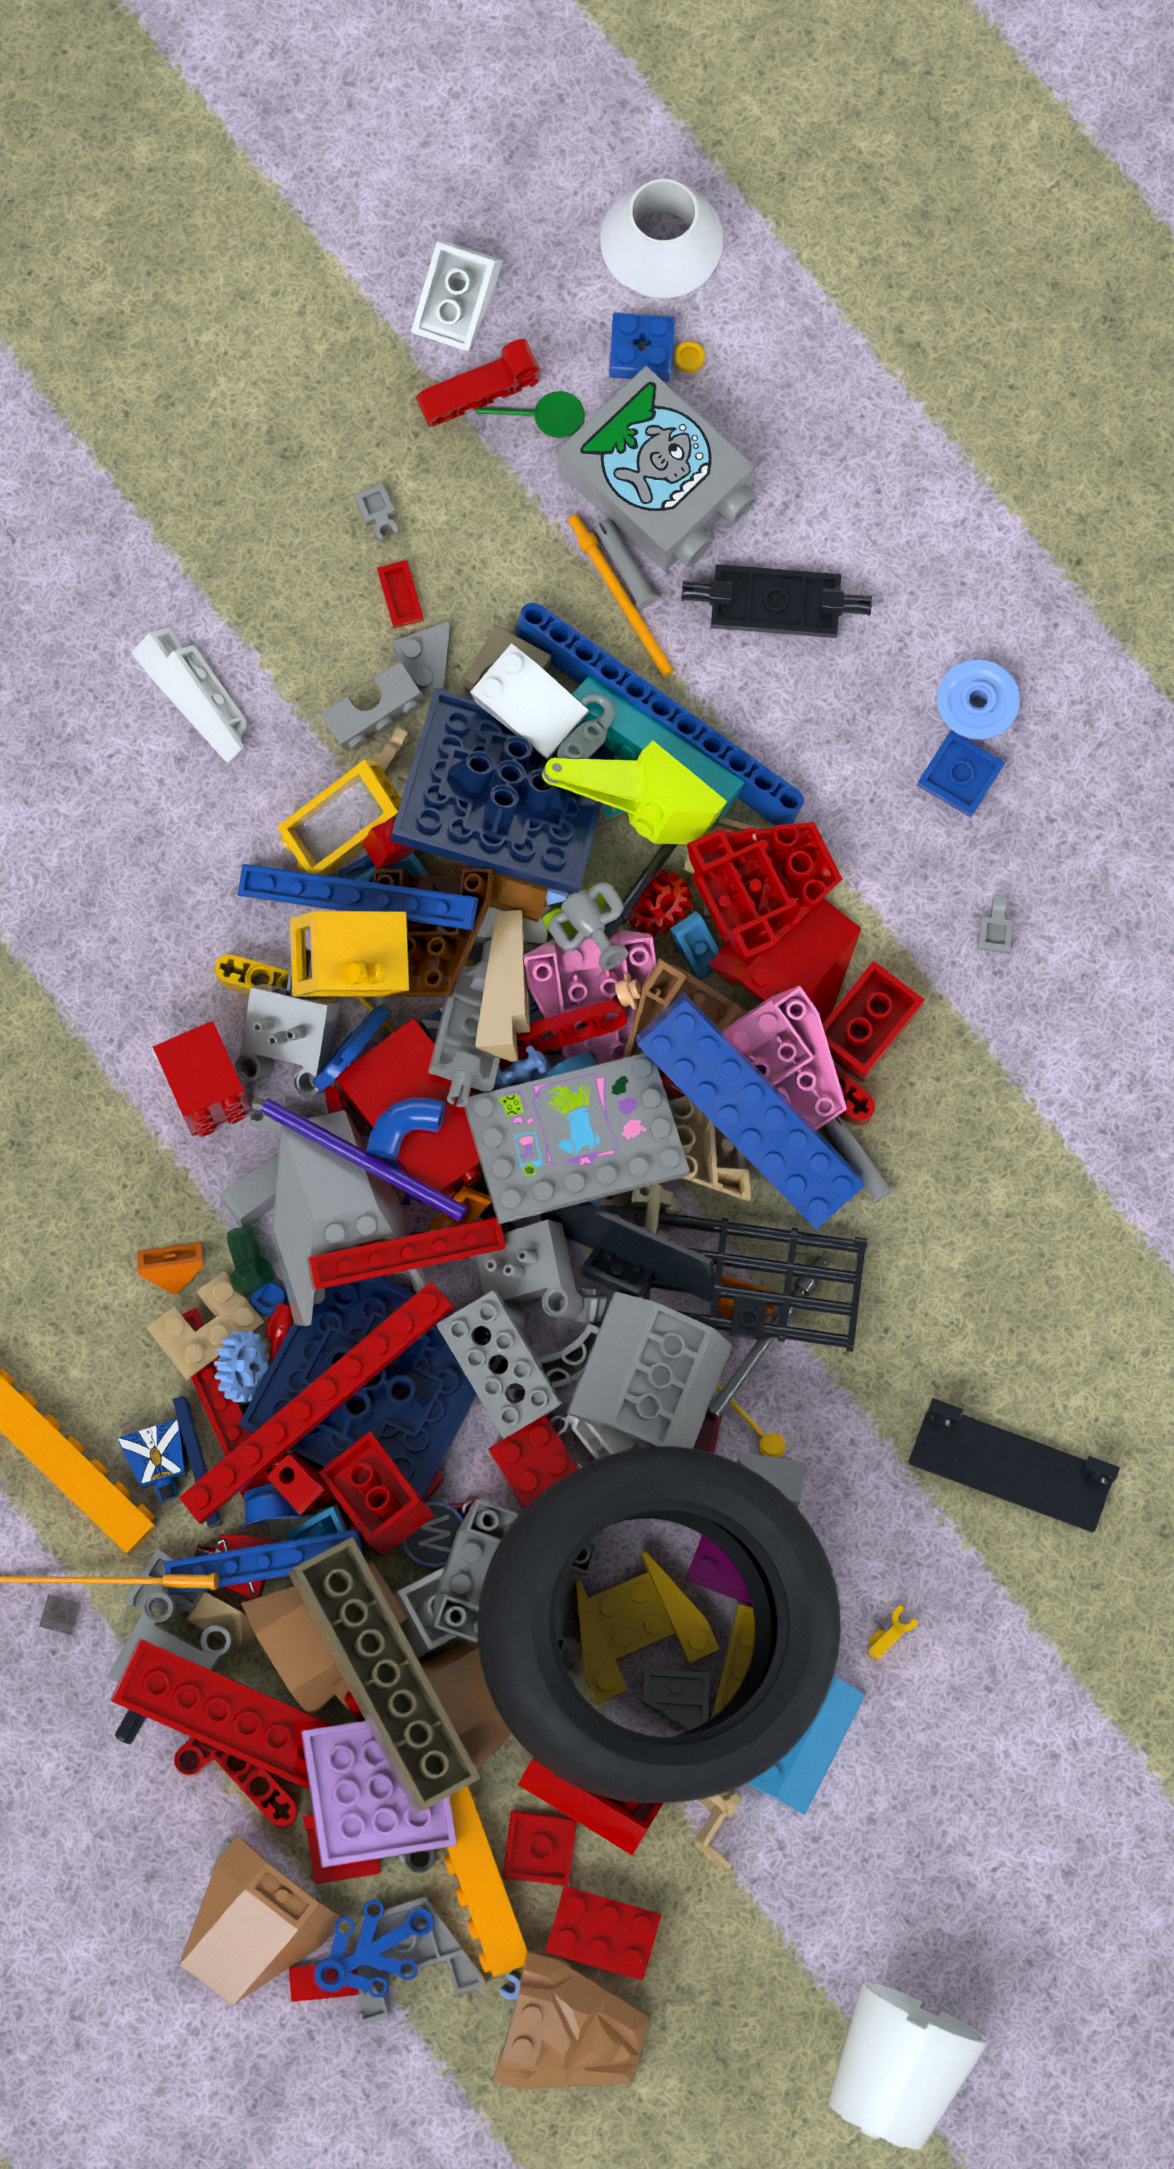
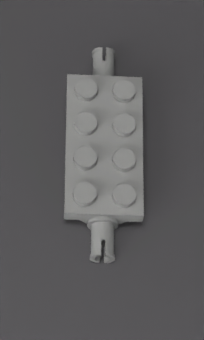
[428,940,500,1107]

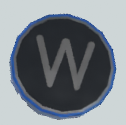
[402,1501,463,1568]

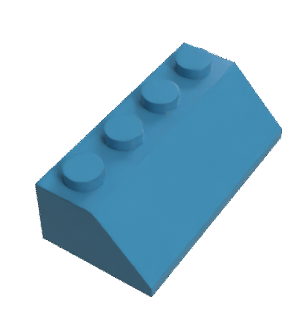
[746,1676,865,1815]

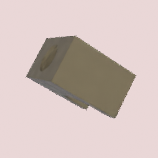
[464,626,551,692]

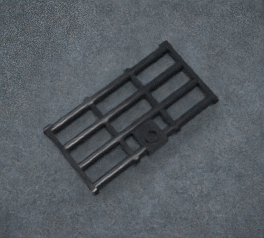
[642,1209,868,1352]

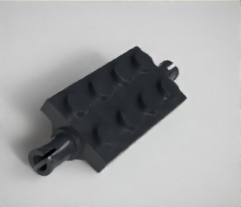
[681,564,872,638]

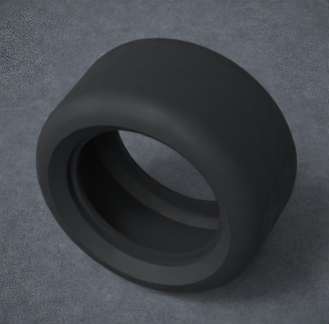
[477,1446,841,1803]

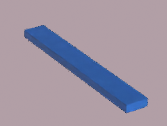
[238,864,478,930]

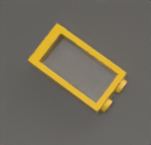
[277,759,402,876]

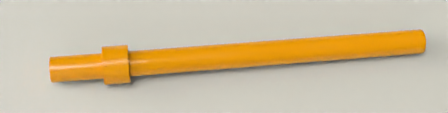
[567,513,674,677]

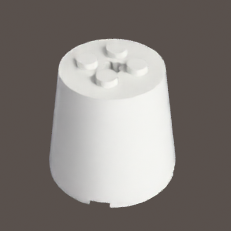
[828,1981,988,2150]

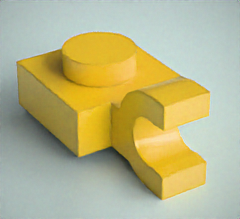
[866,1604,919,1662]

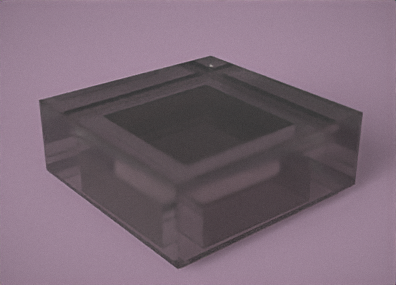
[39,1594,81,1635]

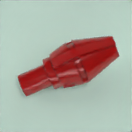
[265,1303,294,1361]

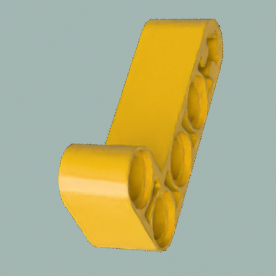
[214,954,337,1001]

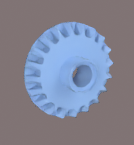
[937,659,1020,741]

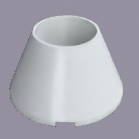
[600,179,724,299]

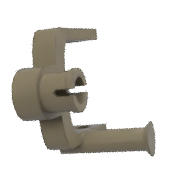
[599,1184,681,1234]

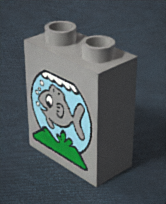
[557,366,757,572]

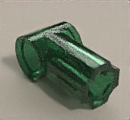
[226,1226,274,1297]

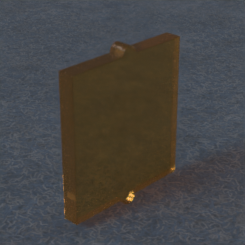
[490,872,549,922]

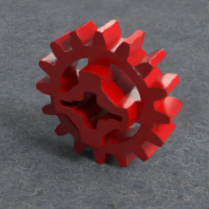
[624,870,693,937]

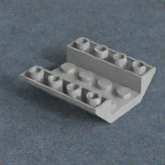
[567,1292,732,1449]
[432,1499,599,1657]

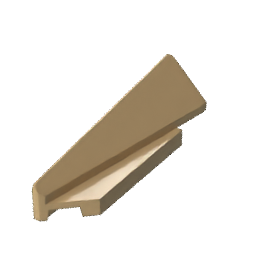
[475,910,530,1062]

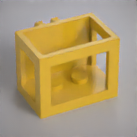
[290,911,409,997]

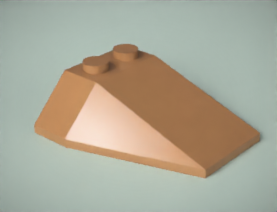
[623,959,750,1101]

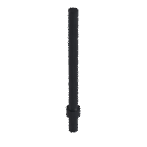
[604,844,678,941]

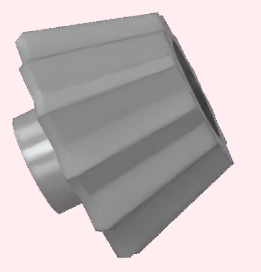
[572,1287,612,1323]

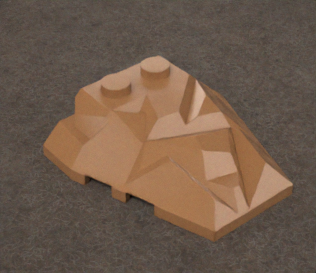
[493,1950,650,2090]

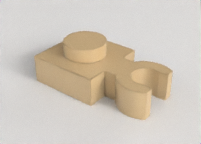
[371,726,409,777]

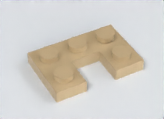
[147,1271,264,1380]

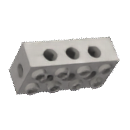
[436,1290,563,1439]

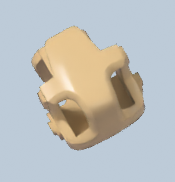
[680,1789,743,1871]

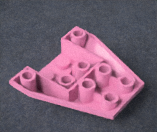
[523,929,656,1064]
[722,985,847,1130]

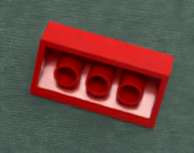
[517,1757,664,1855]

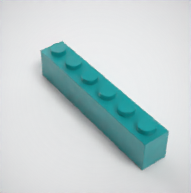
[571,675,745,823]

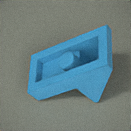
[670,912,720,980]
[287,1505,348,1541]

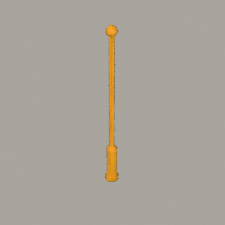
[0,1573,219,1590]

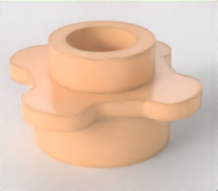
[615,972,641,1010]

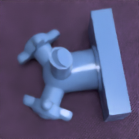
[491,1046,552,1091]

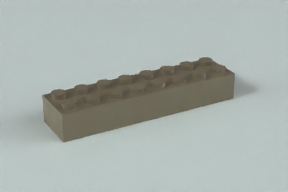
[288,1537,480,1813]

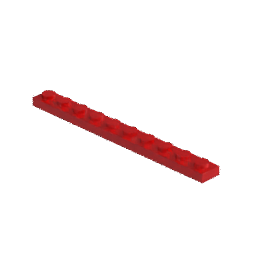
[178,1281,454,1524]

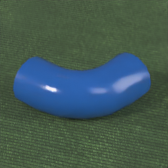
[366,1098,446,1159]

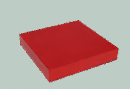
[502,1810,577,1887]

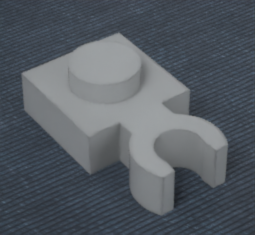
[354,483,399,543]

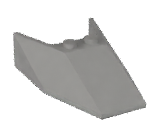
[272,1110,427,1326]

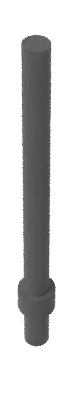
[707,1255,828,1418]

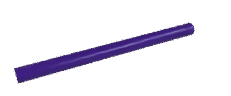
[260,1098,468,1222]

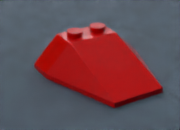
[708,898,862,1024]

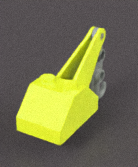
[542,694,727,845]

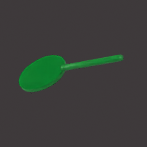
[475,391,584,438]

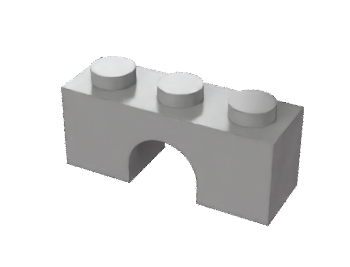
[321,661,426,750]

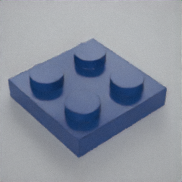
[917,731,1005,818]

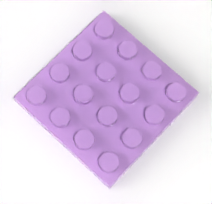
[301,1721,457,1868]

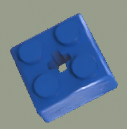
[609,312,675,381]

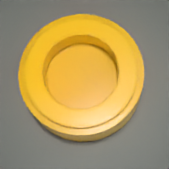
[674,341,705,374]

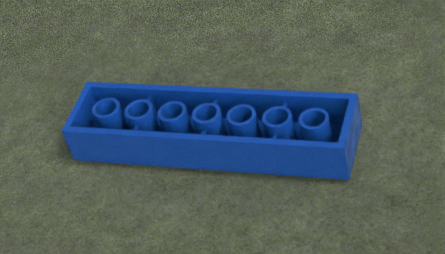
[636,992,864,1230]

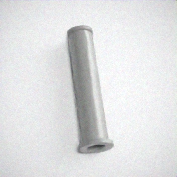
[594,519,659,610]
[822,1115,895,1204]

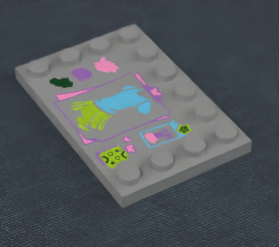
[464,1053,690,1224]

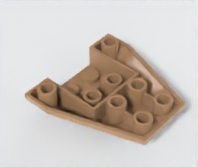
[179,1835,343,2006]

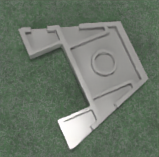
[358,1897,486,2026]

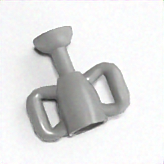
[549,882,629,971]

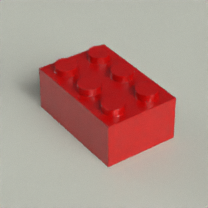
[822,960,925,1082]
[488,1415,578,1510]
[545,1885,662,1981]

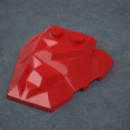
[687,822,843,960]

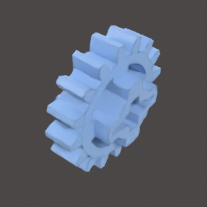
[214,1330,270,1403]

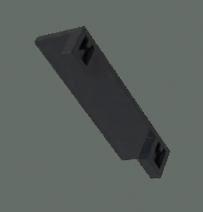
[908,1398,1120,1533]

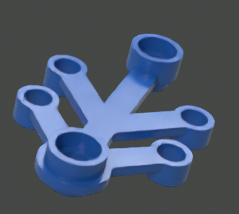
[314,1900,434,1998]

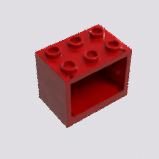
[153,1021,251,1137]

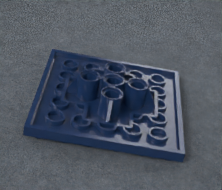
[390,688,615,895]
[239,1276,497,1499]

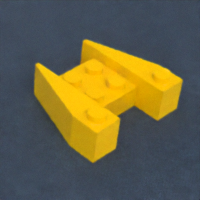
[575,1552,720,1706]

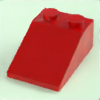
[318,1431,435,1557]

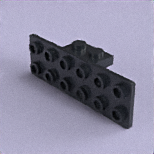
[541,1201,715,1302]

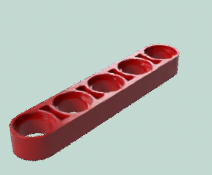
[499,1000,627,1066]

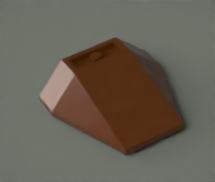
[373,868,494,997]

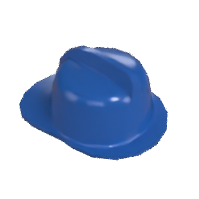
[239,1485,317,1527]

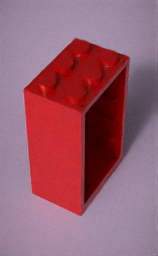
[335,1018,483,1211]

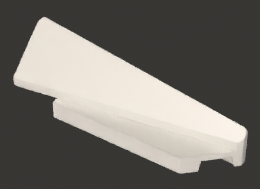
[131,627,246,762]

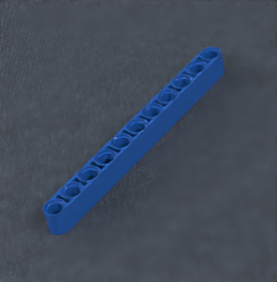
[514,603,804,825]

